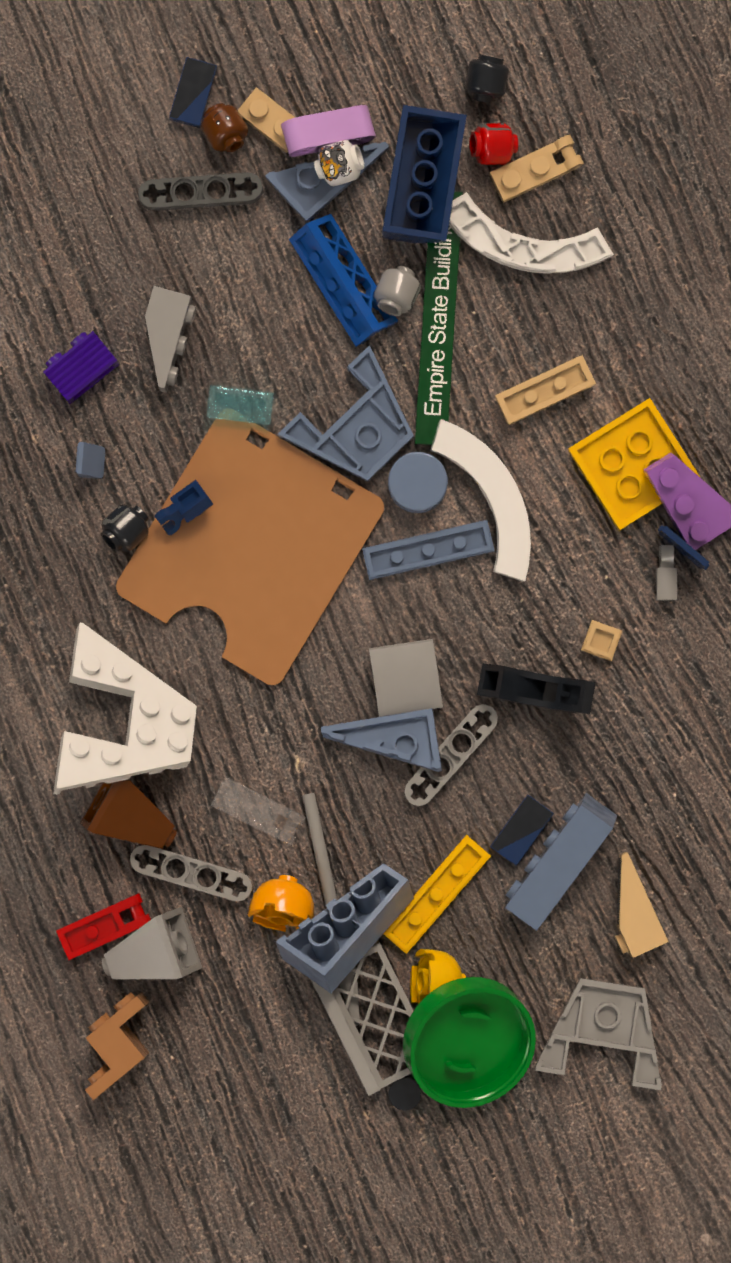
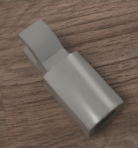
[656,545,677,601]

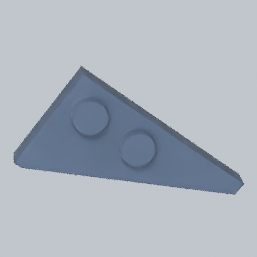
[265,142,389,223]
[321,708,442,772]

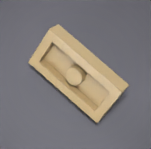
[238,87,295,153]

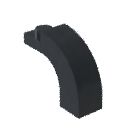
[477,663,596,715]

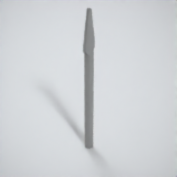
[302,792,360,1026]

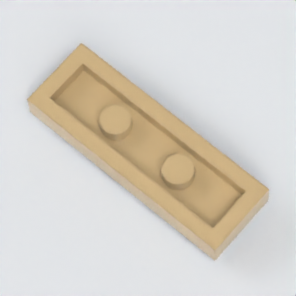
[495,355,596,426]

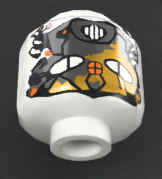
[314,140,364,186]

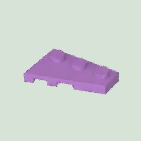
[643,453,731,550]

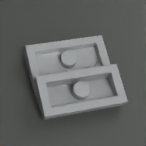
[369,639,443,717]

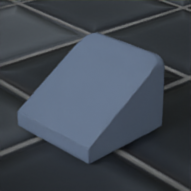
[75,442,105,479]

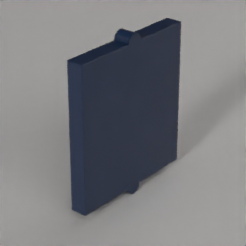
[658,525,710,570]

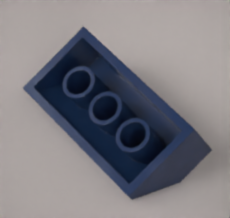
[382,105,467,243]

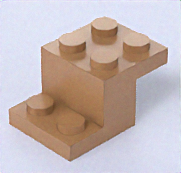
[85,992,150,1100]

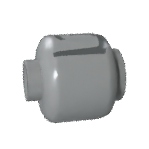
[374,266,421,316]

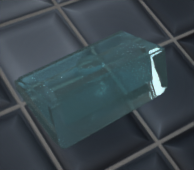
[206,384,275,425]

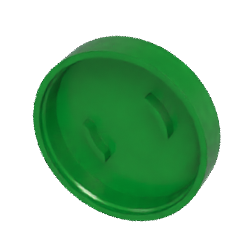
[403,977,536,1108]

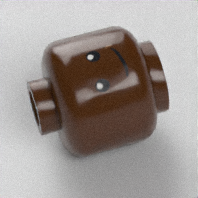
[201,103,248,152]

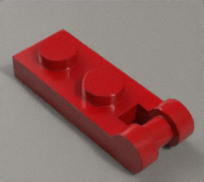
[56,893,151,960]

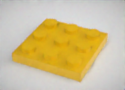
[568,398,701,531]

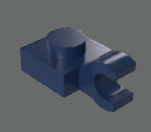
[155,480,213,535]

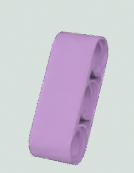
[281,105,376,157]

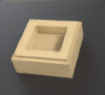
[581,620,622,661]

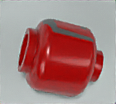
[469,123,518,165]

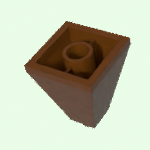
[80,779,177,849]

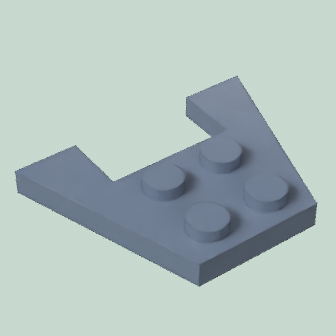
[278,345,414,482]

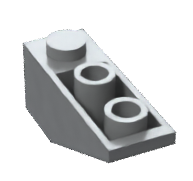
[145,286,196,393]

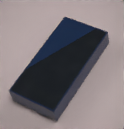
[169,57,218,128]
[490,794,554,866]

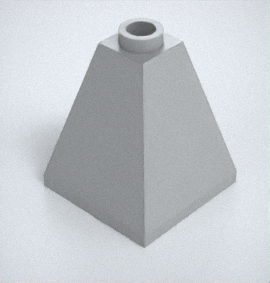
[102,907,202,979]

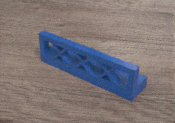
[289,214,398,347]

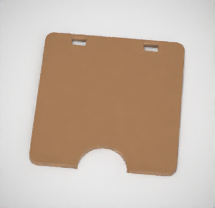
[116,409,384,685]

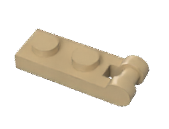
[490,135,584,203]

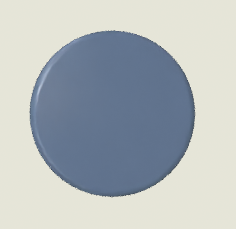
[388,452,448,513]

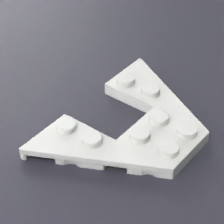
[53,622,197,795]

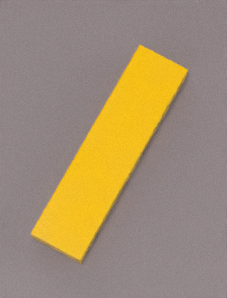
[384,835,491,954]

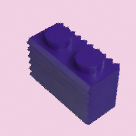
[43,331,120,404]

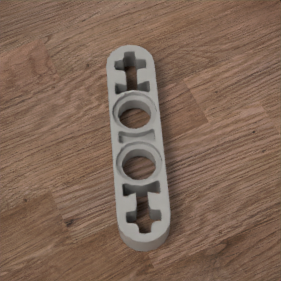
[404,704,498,806]
[130,845,253,901]

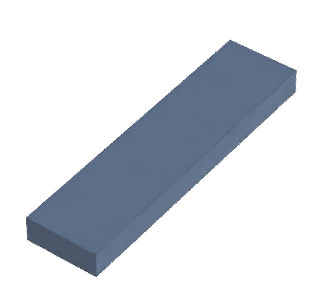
[362,520,495,581]

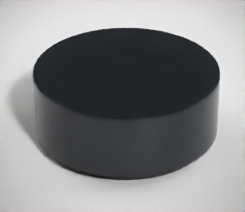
[389,1077,421,1111]

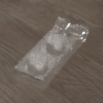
[211,776,306,846]

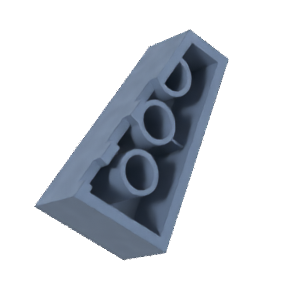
[505,793,617,931]
[275,863,414,994]

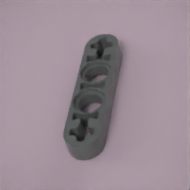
[138,172,263,211]

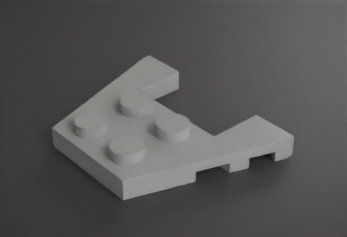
[535,978,662,1090]

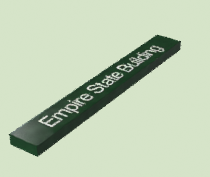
[415,192,463,446]

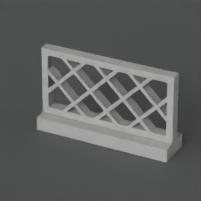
[311,942,414,1096]

